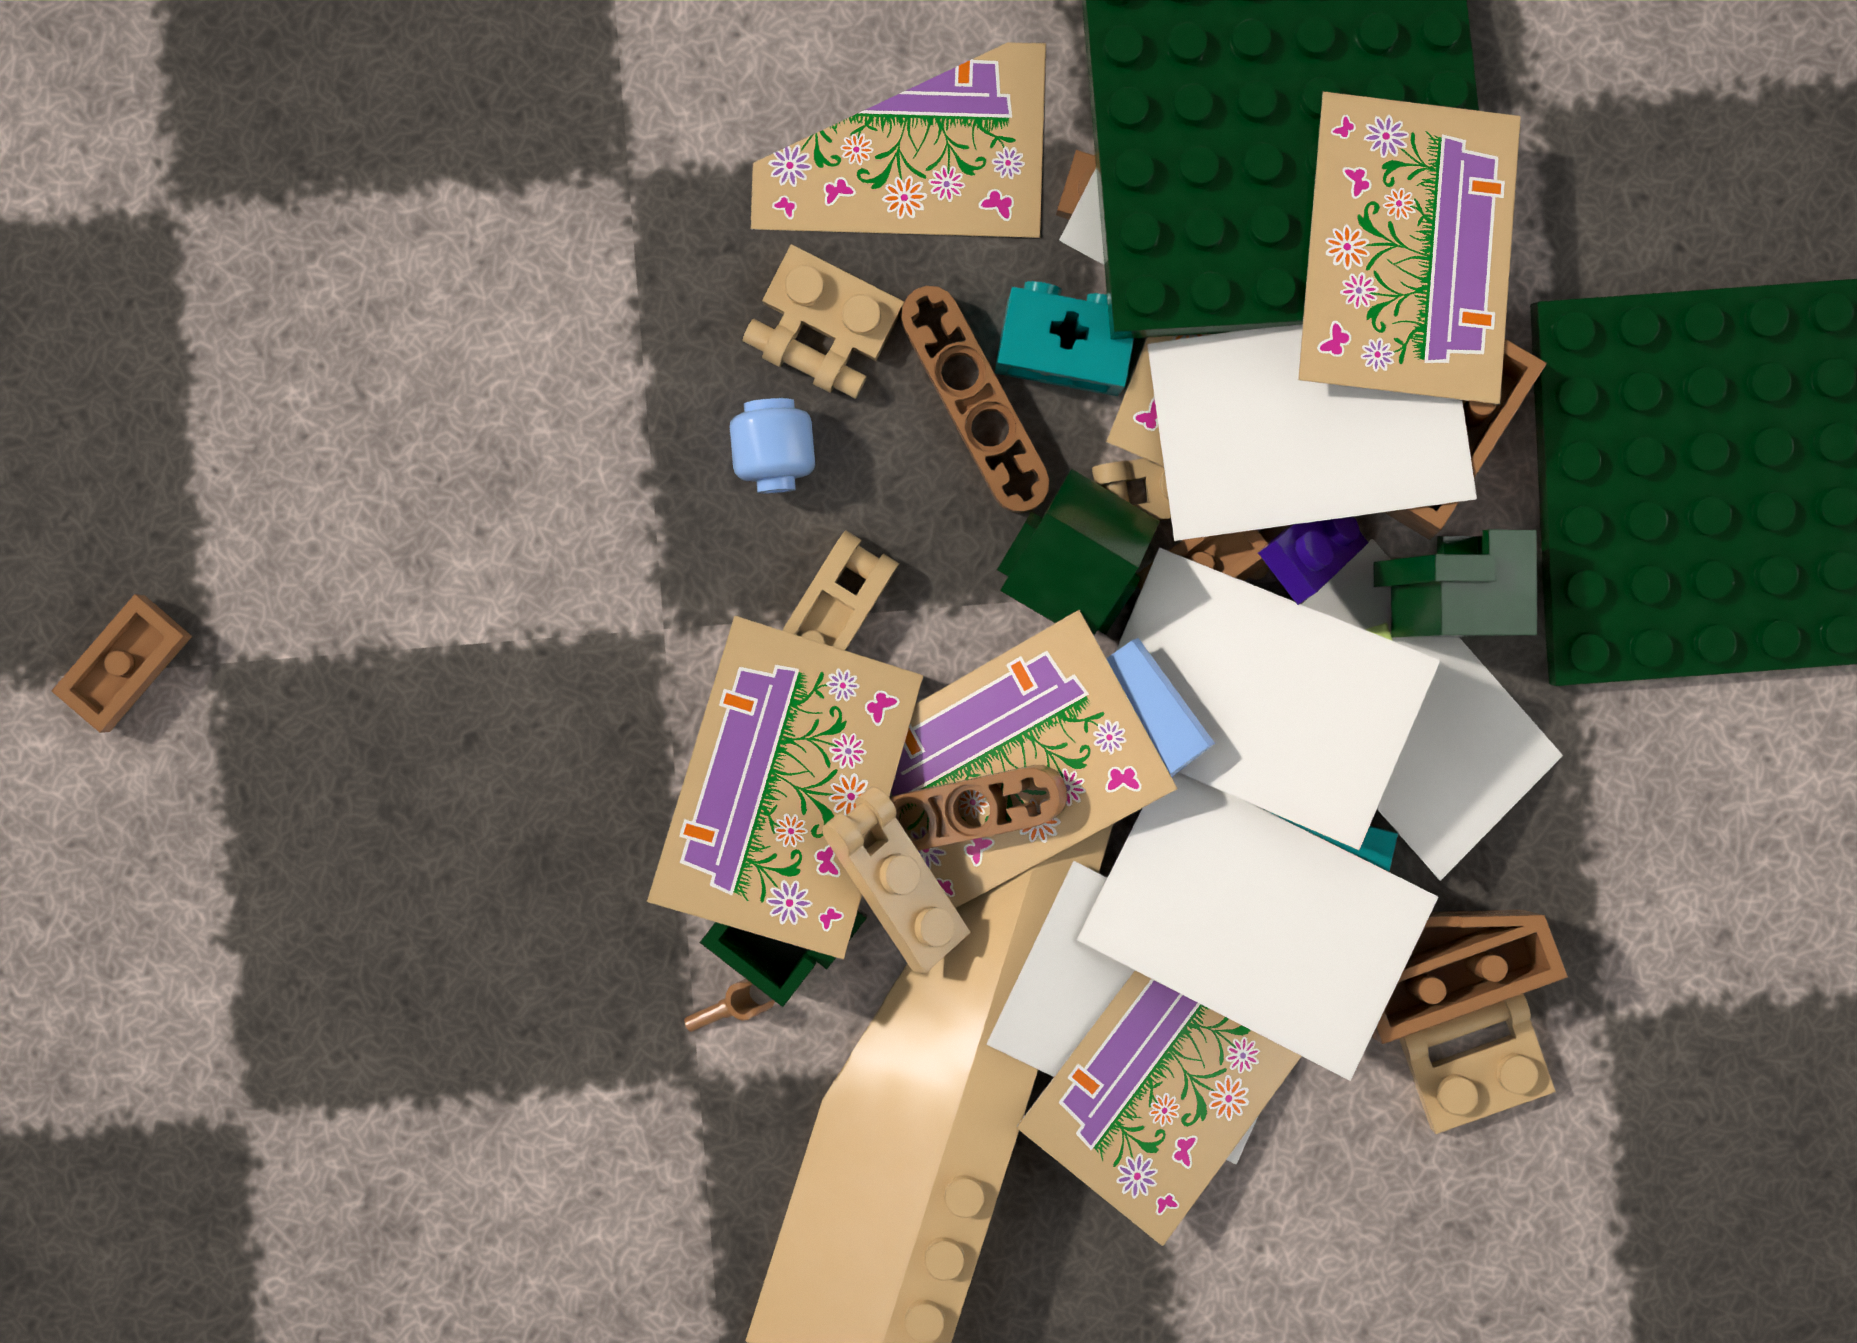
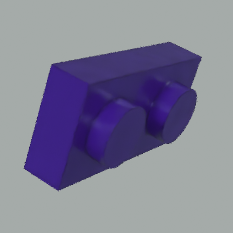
[1258,516,1369,605]

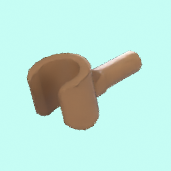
[684,979,775,1032]

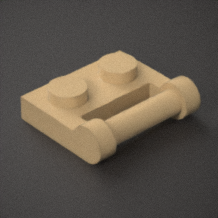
[1399,994,1556,1134]

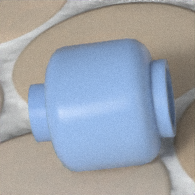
[730,398,815,494]

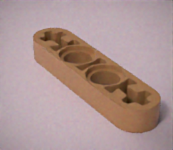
[901,286,1049,513]
[889,765,1067,851]

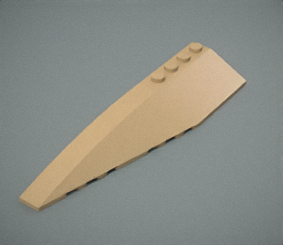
[746,823,1114,1343]

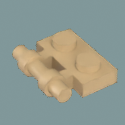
[743,244,904,399]

